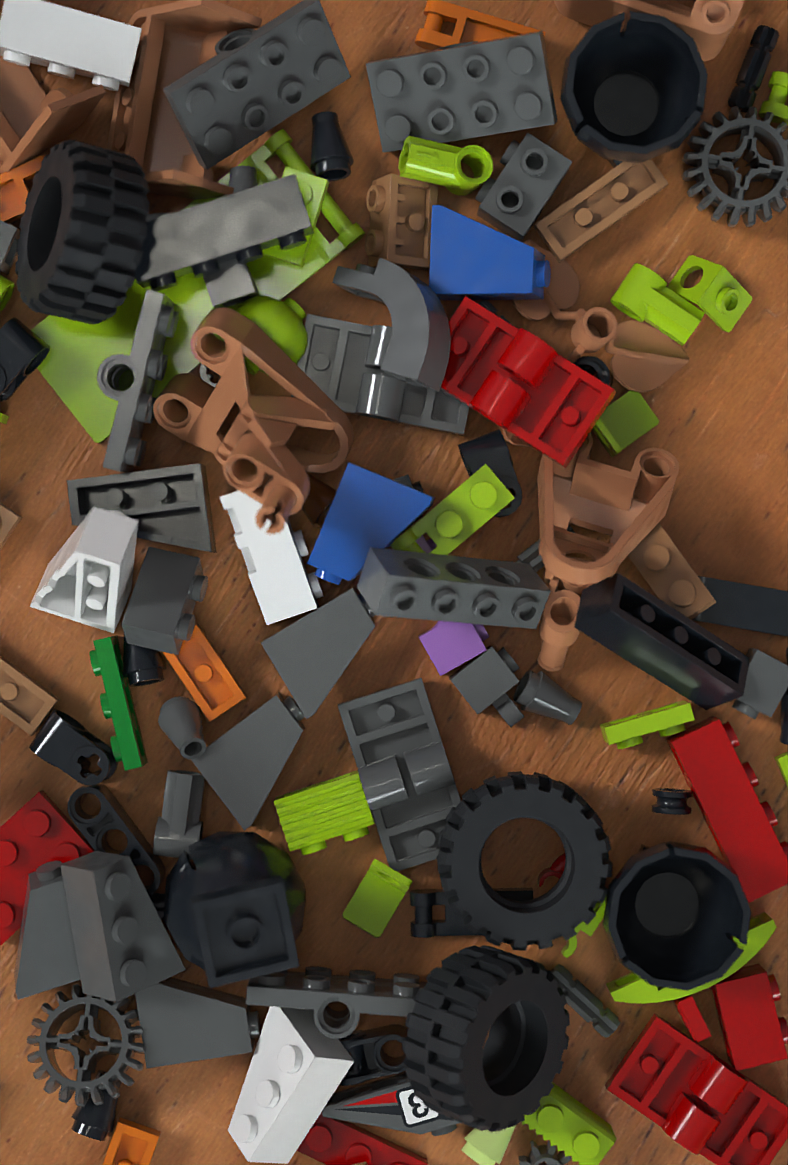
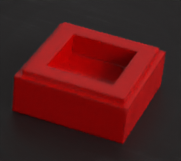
[673,995,711,1043]

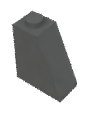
[261,588,376,719]
[191,693,305,831]
[14,861,81,1000]
[135,977,261,1068]

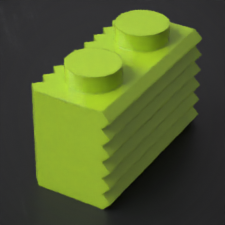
[274,770,375,855]
[522,1082,617,1165]

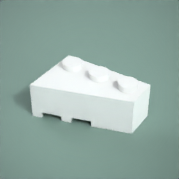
[0,0,142,91]
[220,490,324,625]
[30,507,138,633]
[228,1006,354,1164]

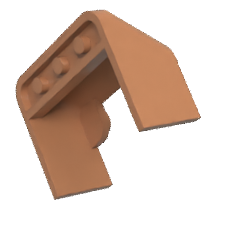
[0,0,106,174]
[107,0,262,200]
[554,0,745,62]

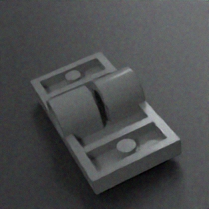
[163,0,351,170]
[366,31,558,153]
[97,289,179,473]
[291,314,469,436]
[338,678,461,872]
[246,966,427,1039]

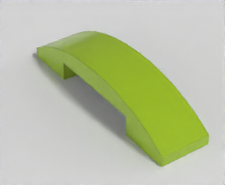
[606,912,777,1004]

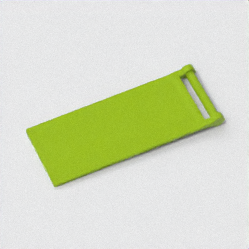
[31,129,366,443]

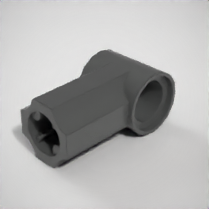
[153,770,206,860]

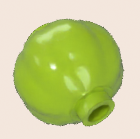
[235,296,308,376]

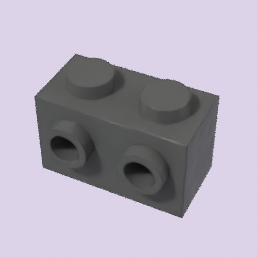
[475,133,572,242]
[121,546,208,655]

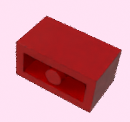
[711,963,788,1071]

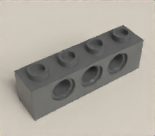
[357,547,551,629]

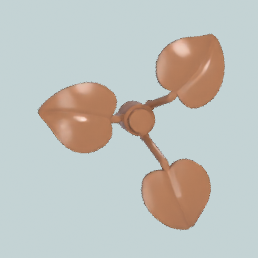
[502,239,690,447]

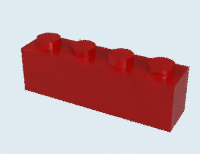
[666,716,788,903]

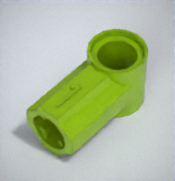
[398,136,493,195]
[610,263,705,346]

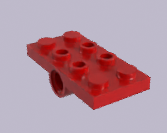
[441,296,616,469]
[605,1013,788,1165]

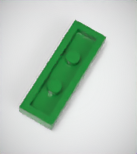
[90,635,148,771]

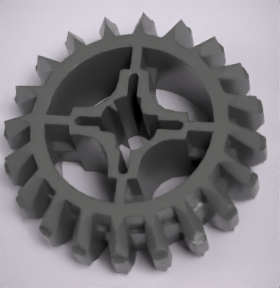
[682,106,788,227]
[27,984,147,1107]

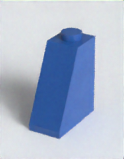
[429,205,551,301]
[307,462,435,585]

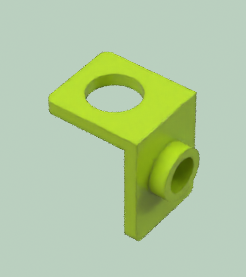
[667,255,752,333]
[592,390,659,457]
[342,859,413,938]

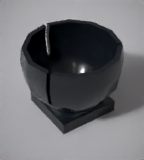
[560,11,708,168]
[163,831,306,988]
[603,841,751,991]

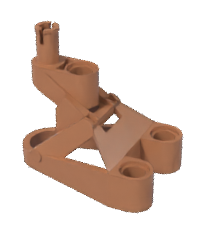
[153,307,354,534]
[537,433,679,672]

